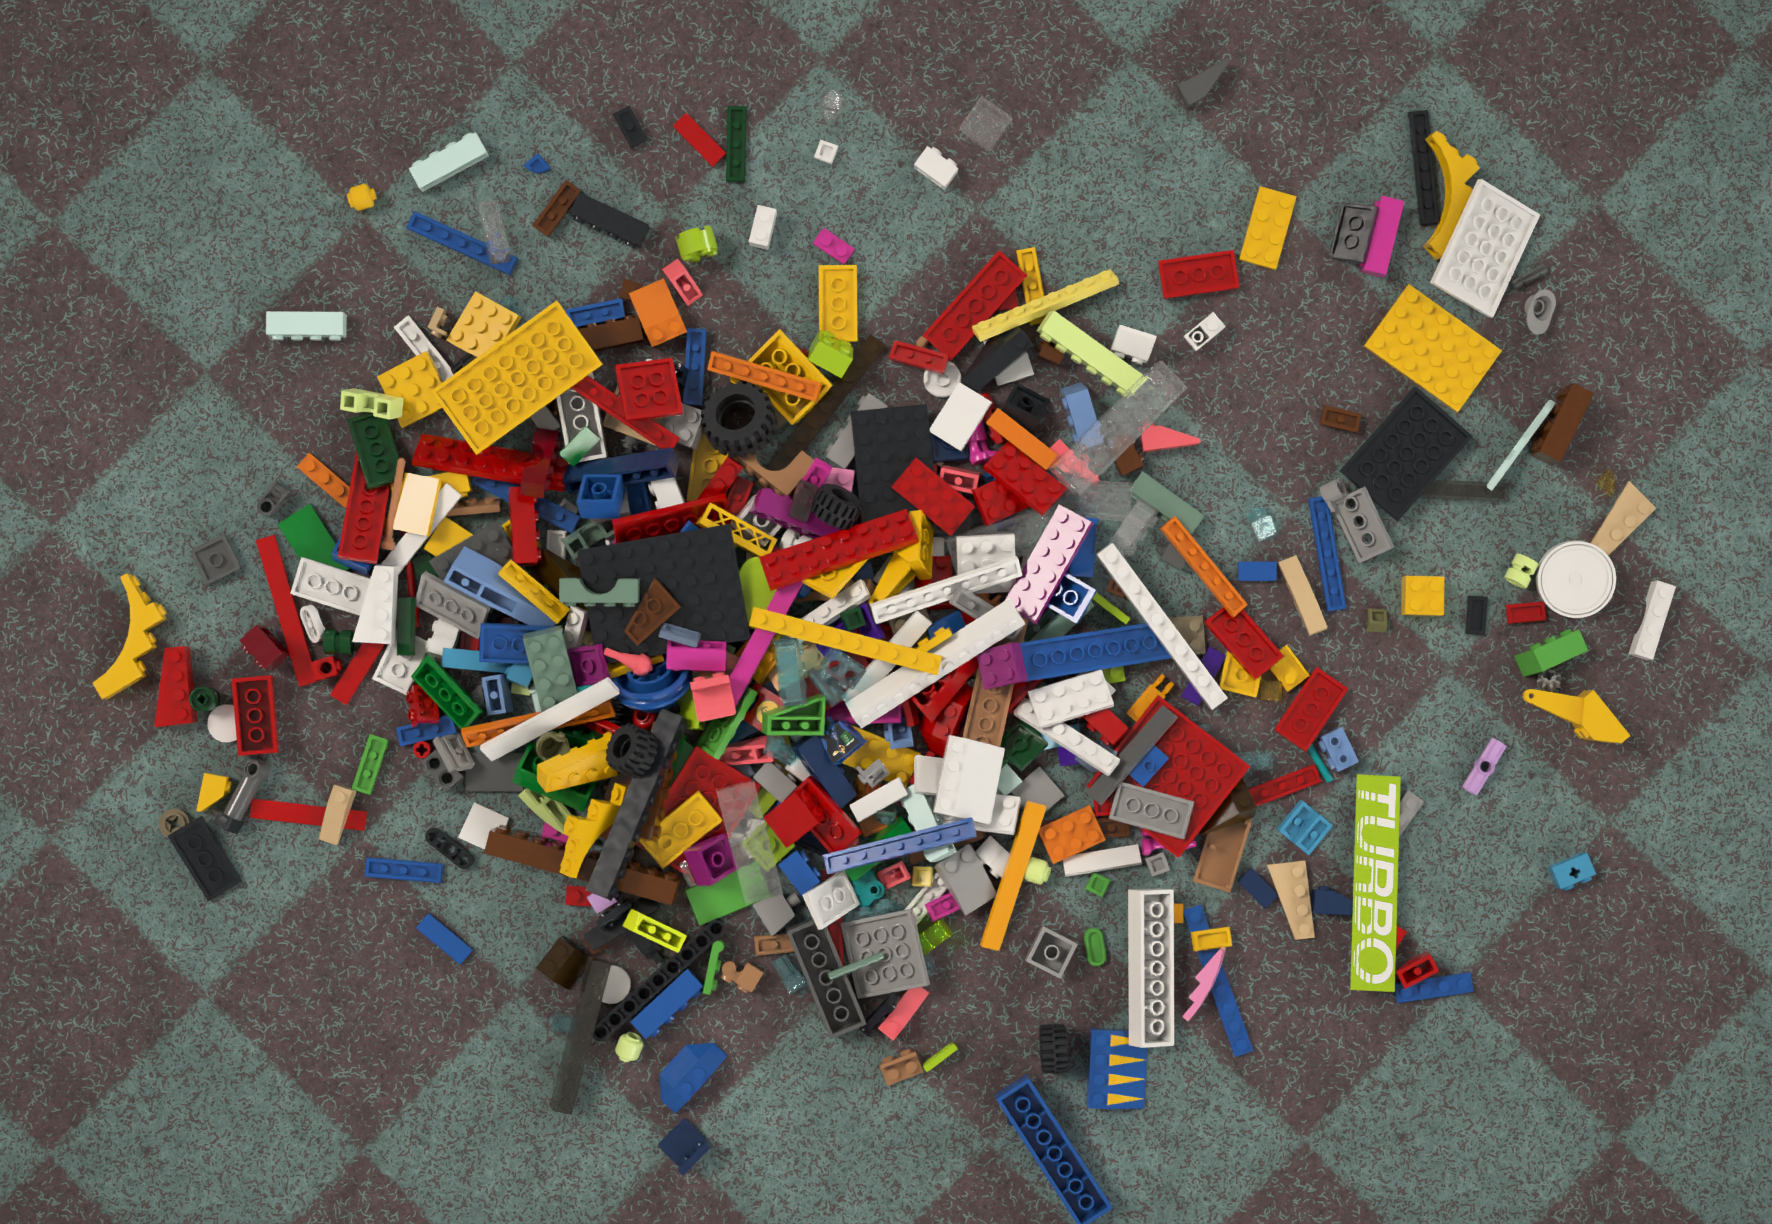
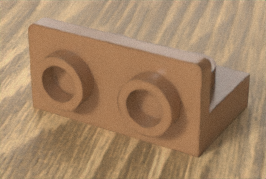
[879,1048,923,1086]

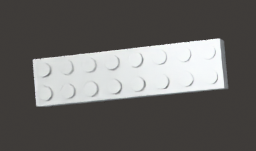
[1128,888,1174,1048]

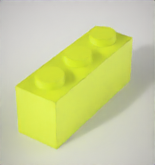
[623,909,687,953]

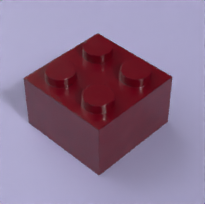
[239,625,289,670]

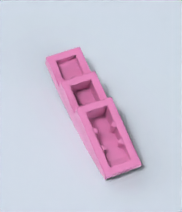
[1182,946,1226,1021]

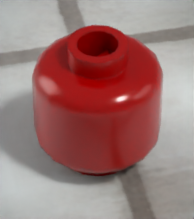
[633,709,659,731]

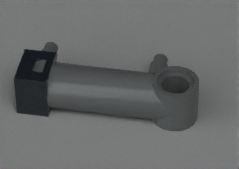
[210,759,271,834]

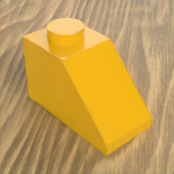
[196,773,233,812]

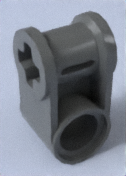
[257,480,292,517]

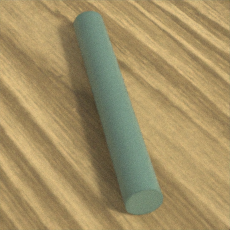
[827,952,884,980]

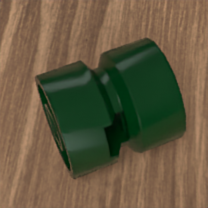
[323,629,355,655]
[189,687,221,712]

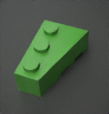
[1514,629,1588,677]
[762,694,826,735]

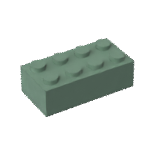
[523,625,577,712]

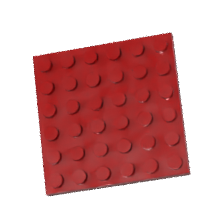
[1087,695,1251,858]

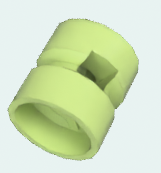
[1504,553,1539,589]

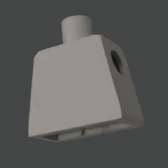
[753,892,801,936]

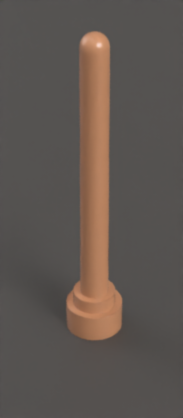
[380,458,405,550]

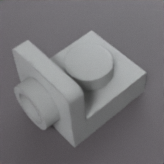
[856,759,890,788]

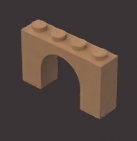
[734,450,814,497]

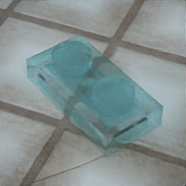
[1233,750,1273,771]

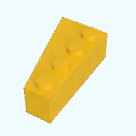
[537,732,618,793]

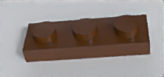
[532,180,582,238]

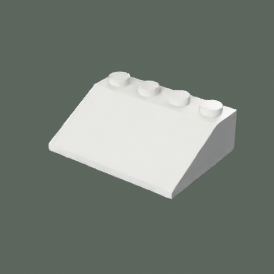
[933,735,1005,825]

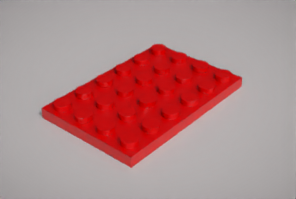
[635,745,762,880]

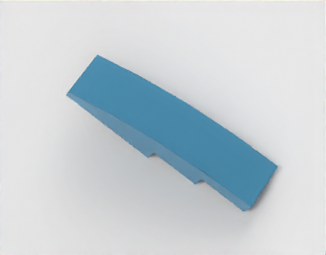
[441,648,513,673]

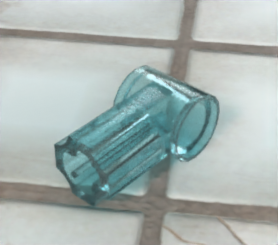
[763,735,797,765]
[772,954,808,995]

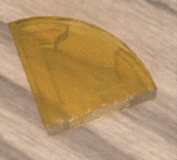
[1595,469,1615,496]

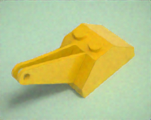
[869,510,934,605]
[1523,689,1630,743]

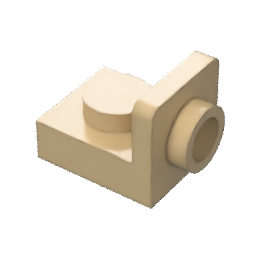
[428,307,449,339]

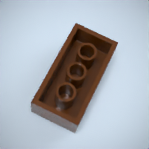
[1530,383,1594,466]

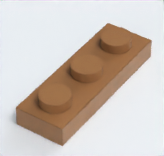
[446,496,502,516]

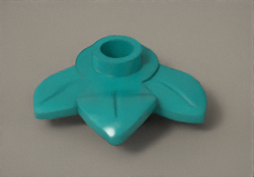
[850,870,885,907]

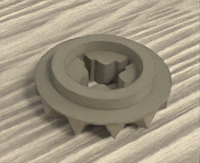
[159,808,190,838]

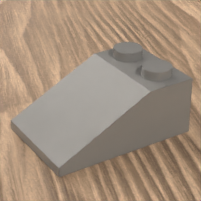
[934,844,997,916]

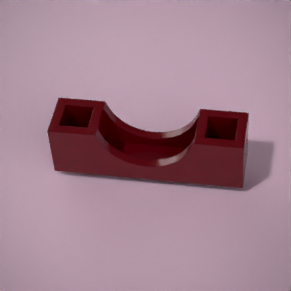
[520,427,562,498]

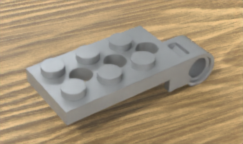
[1320,478,1394,563]

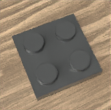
[190,534,242,586]

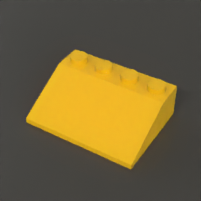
[748,329,833,425]

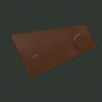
[624,578,681,646]

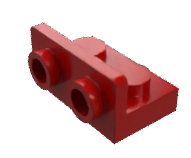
[406,685,440,727]

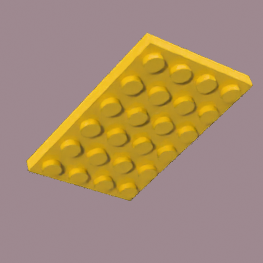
[1364,284,1502,413]

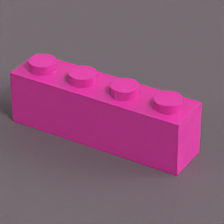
[1359,196,1404,278]

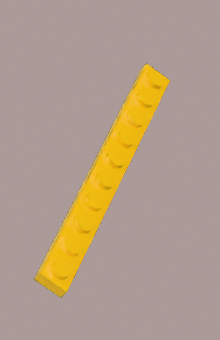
[749,607,943,675]

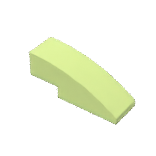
[518,788,571,834]

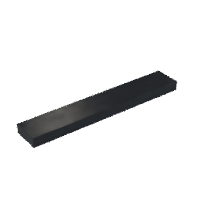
[1408,110,1440,225]

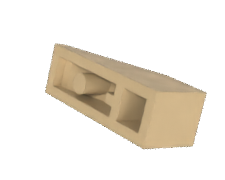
[319,784,357,845]

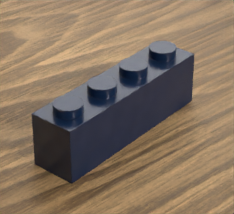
[791,735,857,808]

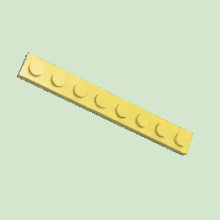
[972,269,1119,342]

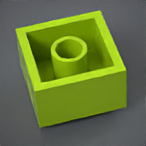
[808,330,853,378]

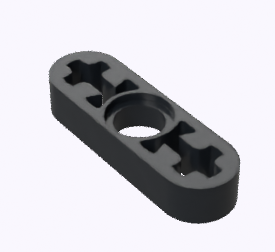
[425,828,474,869]

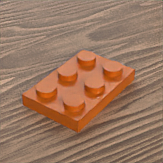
[1038,805,1106,864]

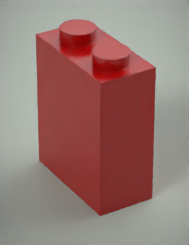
[763,787,826,848]

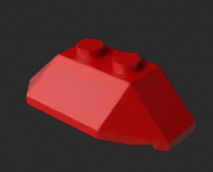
[918,683,974,758]

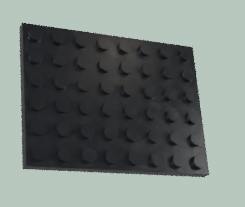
[577,524,751,663]

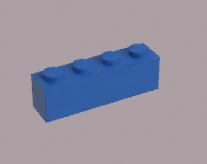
[631,968,704,1039]

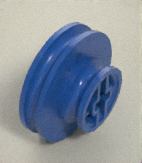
[611,653,692,713]

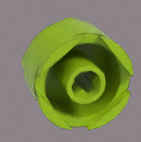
[675,226,718,263]

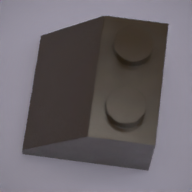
[536,936,592,990]

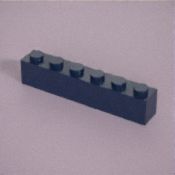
[562,447,679,495]

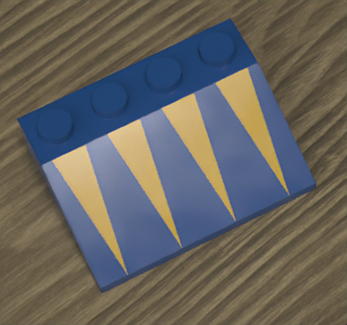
[1086,1027,1147,1109]

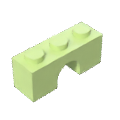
[340,388,404,419]

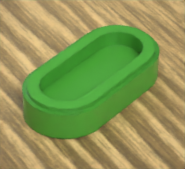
[1084,928,1106,966]

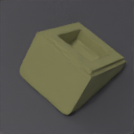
[1366,608,1388,633]

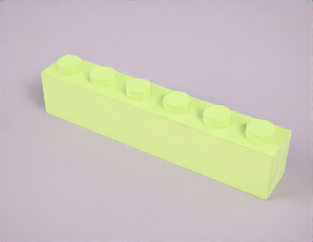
[1036,311,1145,397]

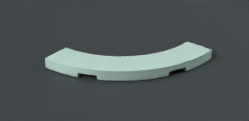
[1487,399,1556,491]

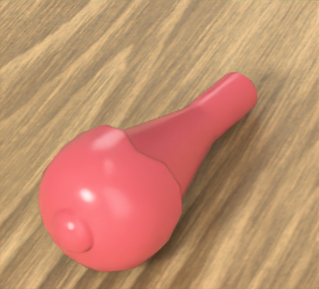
[604,648,653,676]

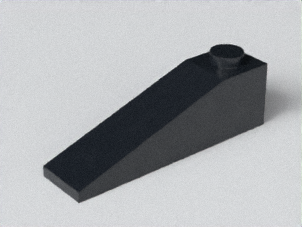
[961,326,1034,393]

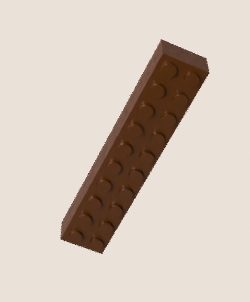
[484,825,682,905]

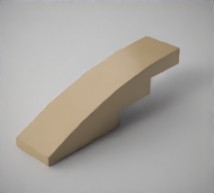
[1278,555,1327,636]

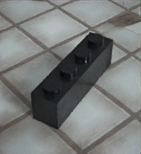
[570,192,650,249]

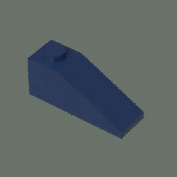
[1312,886,1353,915]

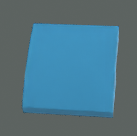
[1277,799,1333,855]

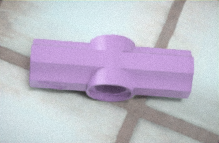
[1462,738,1507,796]

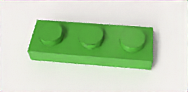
[352,734,389,795]

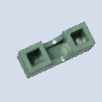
[561,520,614,559]

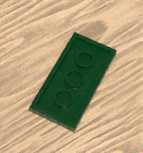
[347,413,405,490]

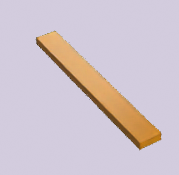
[980,800,1047,951]

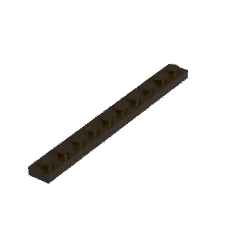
[754,334,885,490]

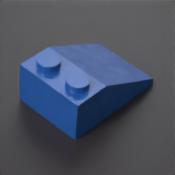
[1047,573,1097,624]

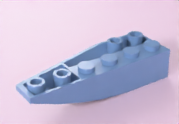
[443,546,556,626]

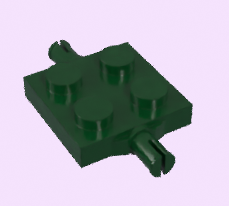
[1000,720,1048,771]

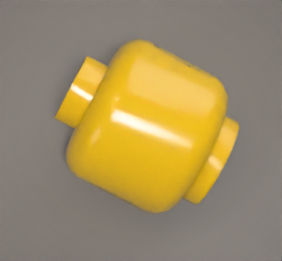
[347,184,377,211]

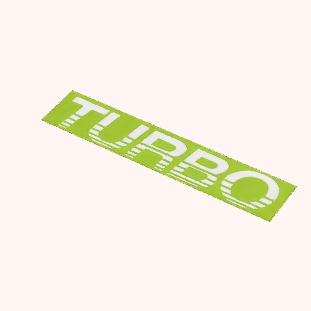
[1350,774,1401,992]

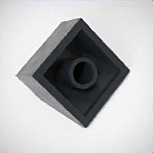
[1001,382,1050,434]

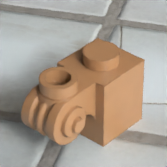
[721,961,764,993]

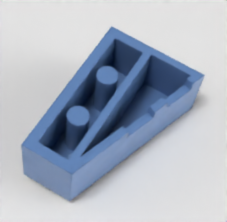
[1060,382,1103,450]

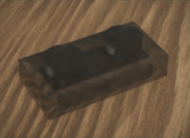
[787,480,818,523]

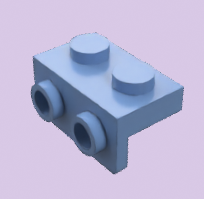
[883,716,914,749]

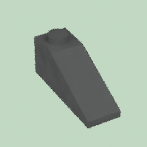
[1176,58,1229,109]

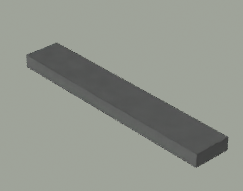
[1086,705,1178,805]

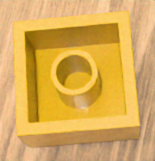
[1401,576,1444,616]

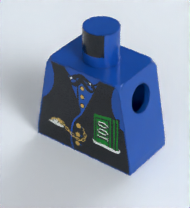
[820,716,867,765]

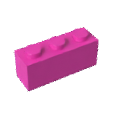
[666,640,726,673]

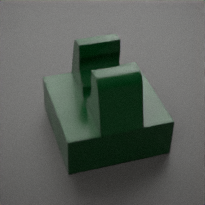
[840,607,866,632]

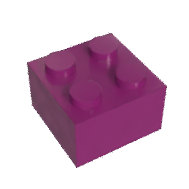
[977,643,1028,690]

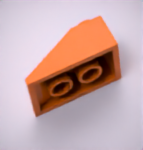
[629,278,687,347]

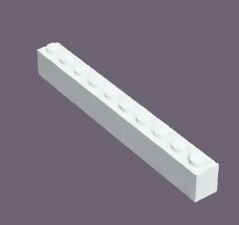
[1095,543,1227,710]
[846,599,1025,729]

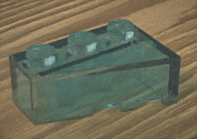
[774,638,807,707]

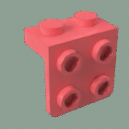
[690,672,736,722]

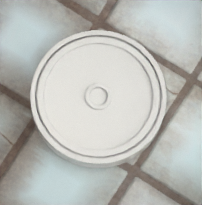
[1535,540,1616,618]

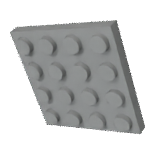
[840,908,930,999]

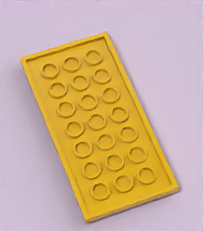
[431,301,603,455]

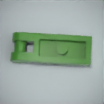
[703,940,725,995]

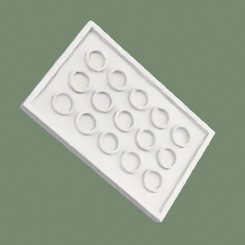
[1430,179,1540,318]

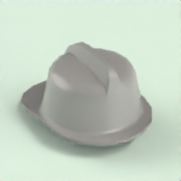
[1524,289,1556,335]

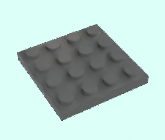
[429,522,526,616]

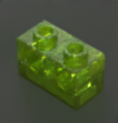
[919,918,953,956]

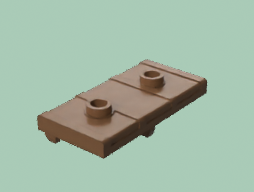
[1193,819,1252,893]

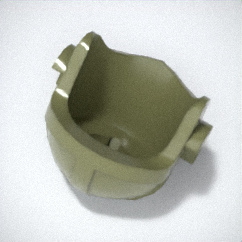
[536,731,570,761]

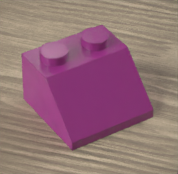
[683,833,739,886]

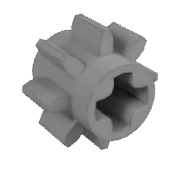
[1537,669,1561,693]

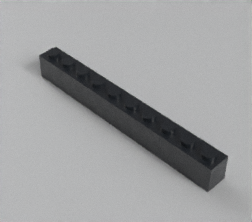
[586,708,687,901]

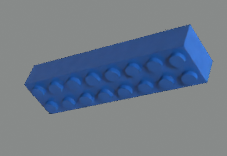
[994,1074,1113,1224]

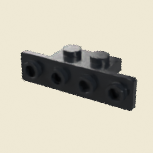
[584,897,658,951]

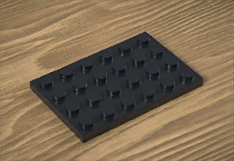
[1340,386,1473,521]
[850,404,934,523]

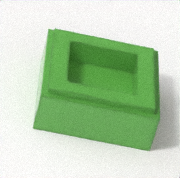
[1085,872,1111,897]

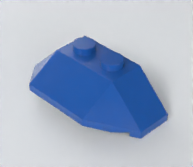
[659,1043,728,1114]

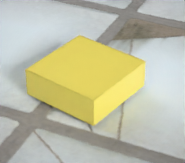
[912,866,934,887]

